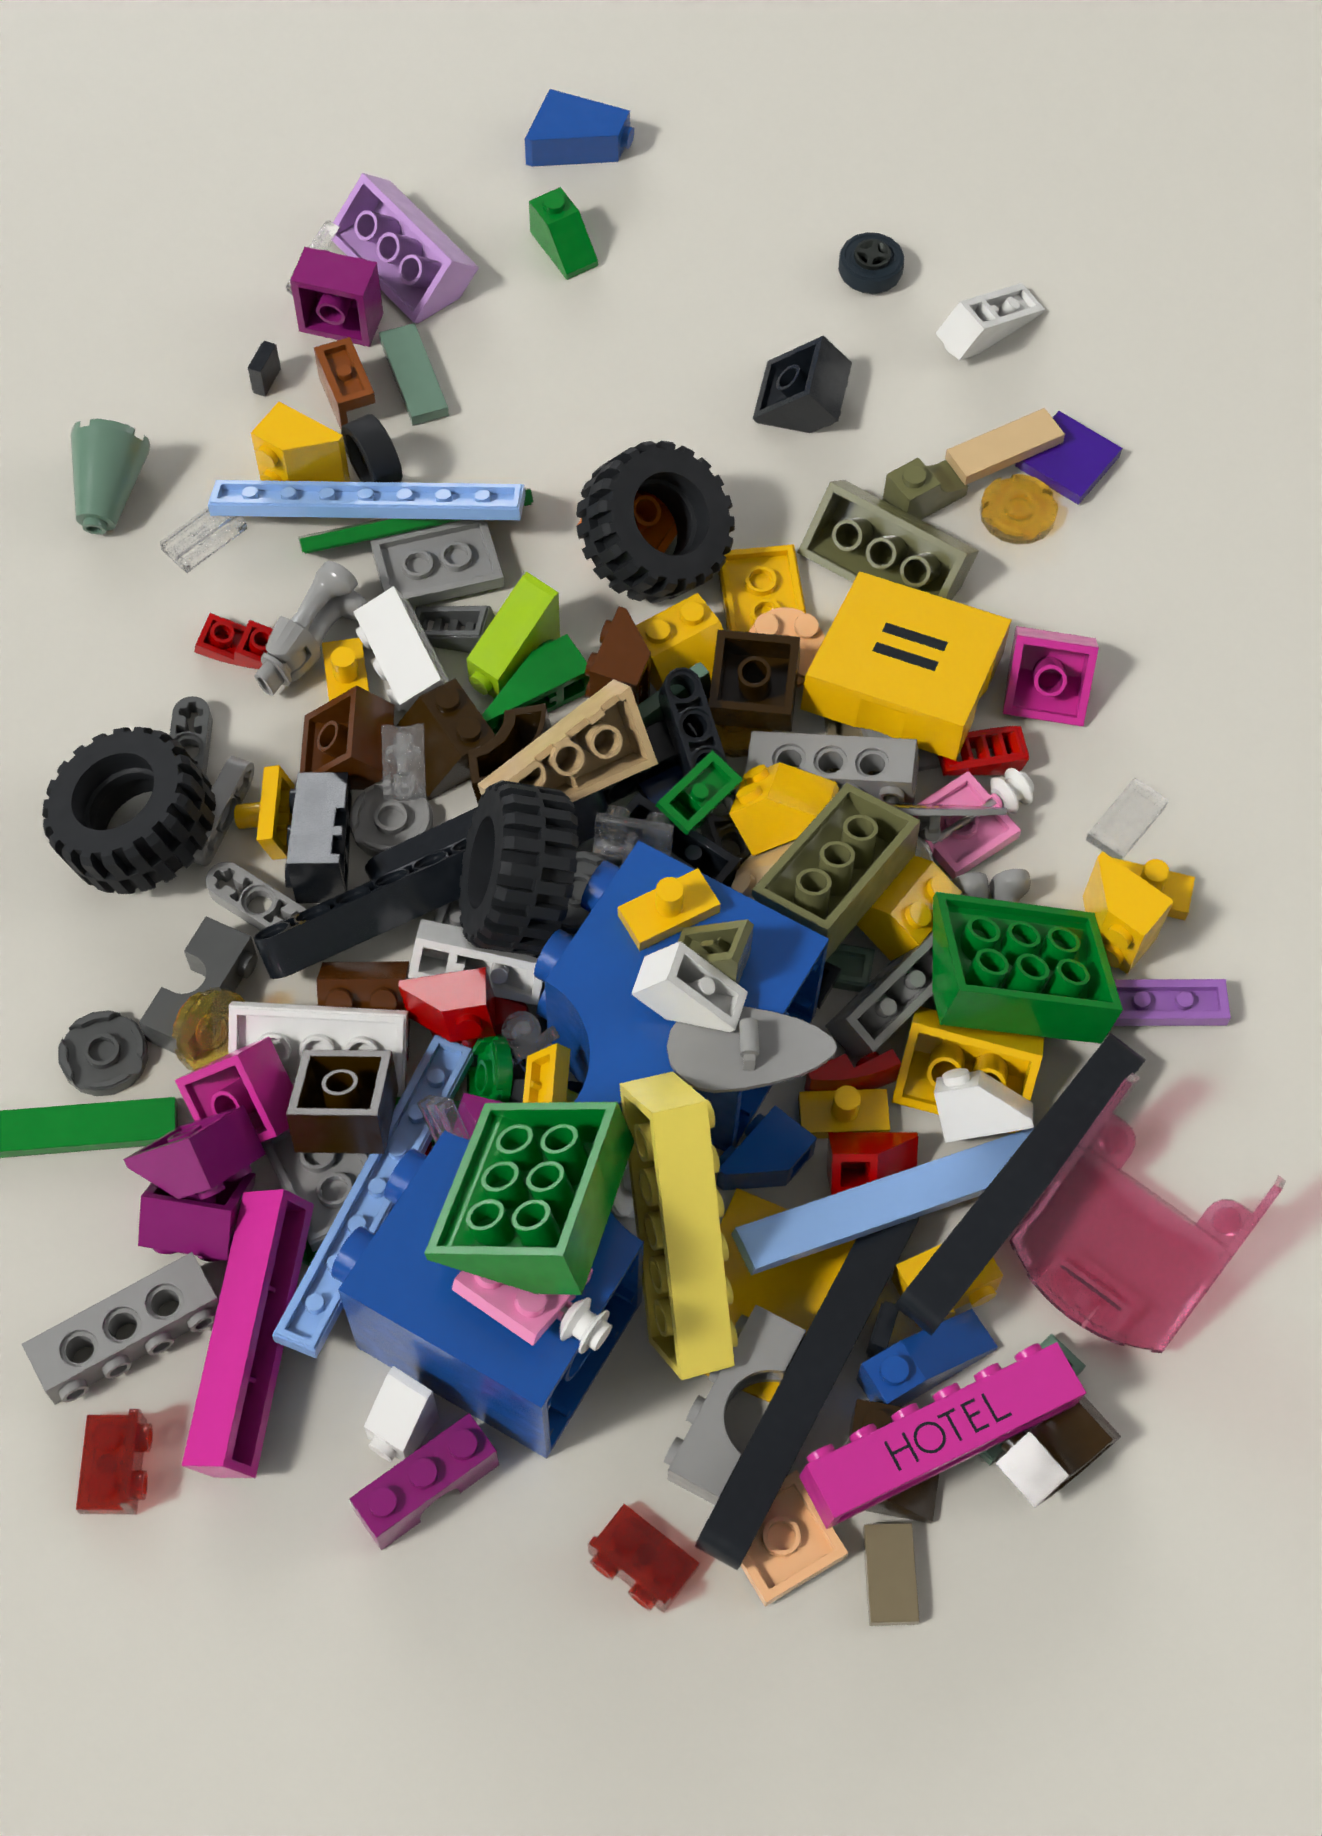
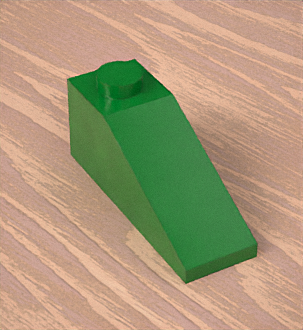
[482,634,590,735]

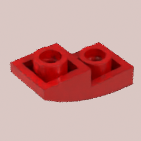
[194,613,273,669]
[804,1049,901,1091]

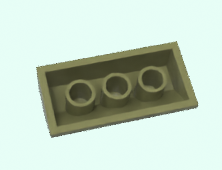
[797,480,979,600]
[752,783,921,962]

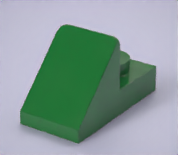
[655,750,743,835]

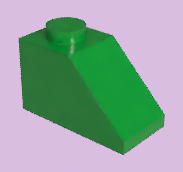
[529,187,598,280]

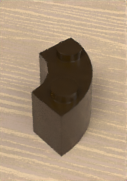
[468,703,551,806]
[996,1396,1121,1508]

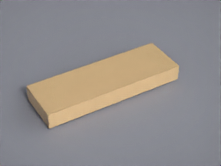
[945,408,1065,485]

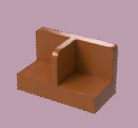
[314,337,376,430]

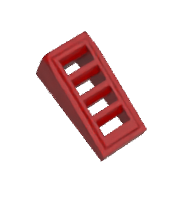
[938,726,1029,776]

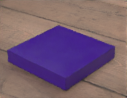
[1015,411,1122,505]

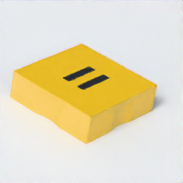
[800,571,1012,761]

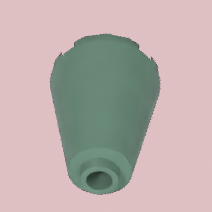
[70,419,150,535]

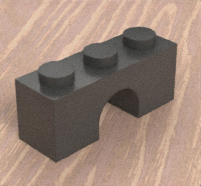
[139,916,258,1061]

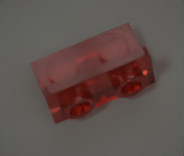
[76,1409,153,1515]
[588,1504,700,1613]

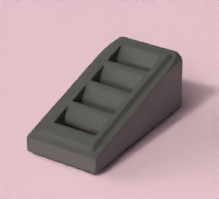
[415,606,495,653]

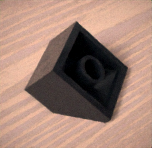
[753,335,852,433]

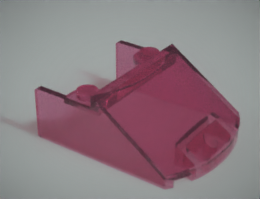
[1009,1073,1286,1353]

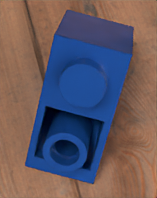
[716,1106,817,1191]

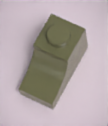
[882,458,968,520]

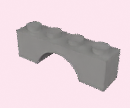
[664,1305,806,1505]

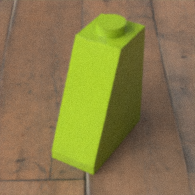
[467,572,560,698]

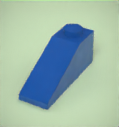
[856,1309,998,1407]

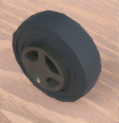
[838,232,904,294]

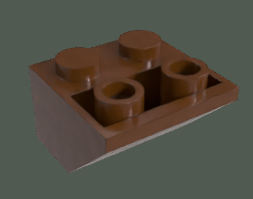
[585,606,651,705]
[317,961,410,1061]

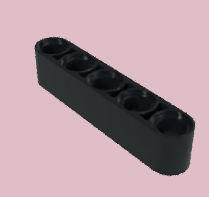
[658,667,751,865]

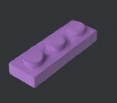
[1113,979,1231,1026]

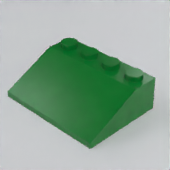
[932,892,1123,1044]
[424,1102,635,1295]

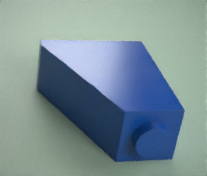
[525,89,634,167]

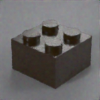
[709,630,800,732]
[286,1050,399,1154]

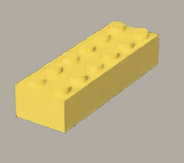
[619,1071,738,1380]

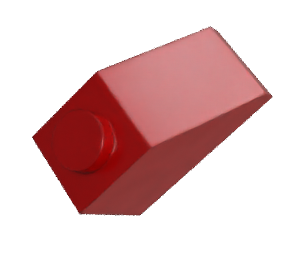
[398,967,495,1043]

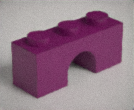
[349,1413,499,1551]

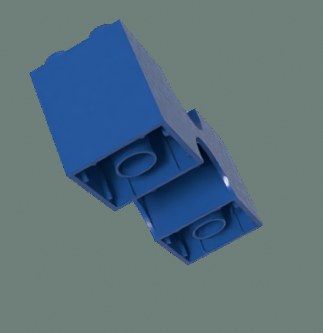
[331,840,829,1459]

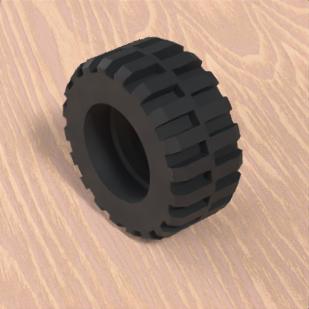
[576,440,735,603]
[42,727,216,894]
[459,780,579,956]

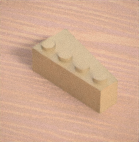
[477,679,658,802]

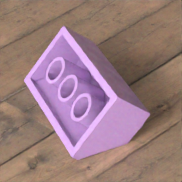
[326,173,479,324]

